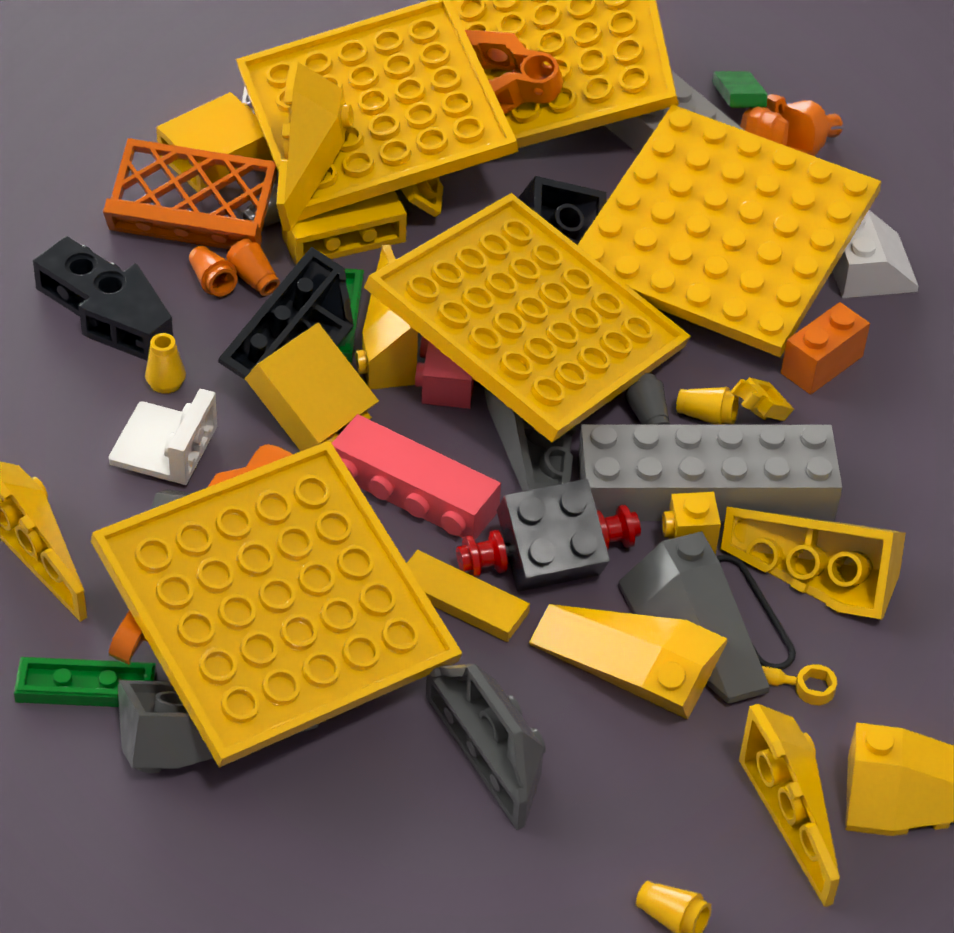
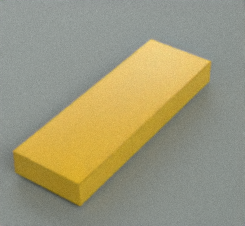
[407,549,530,642]

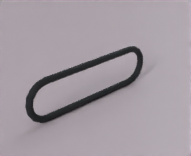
[716,555,796,670]

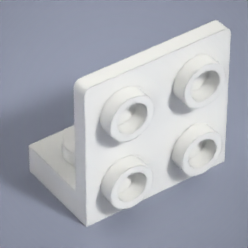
[109,389,217,485]

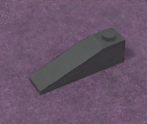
[483,386,577,491]
[618,531,770,704]
[118,680,318,773]

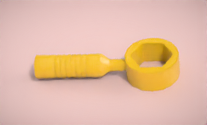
[762,664,837,705]

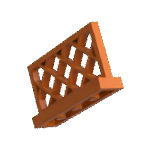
[103,138,277,250]

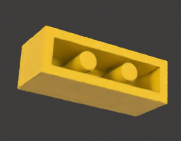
[282,191,407,266]

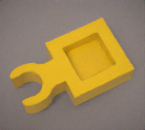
[730,377,794,421]

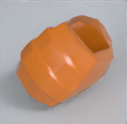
[740,94,843,156]

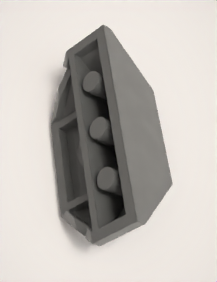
[426,664,546,830]

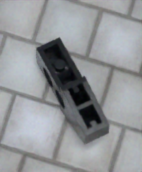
[33,236,173,361]

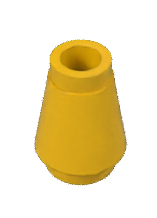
[145,333,186,394]
[676,387,739,425]
[636,881,712,933]

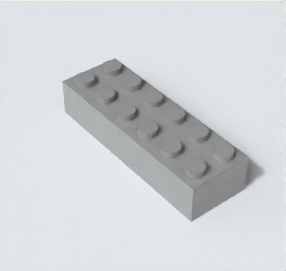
[578,424,842,521]

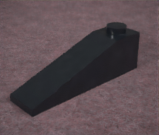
[518,176,607,245]

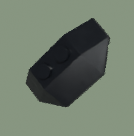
[218,247,354,380]

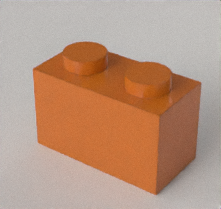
[781,302,870,395]

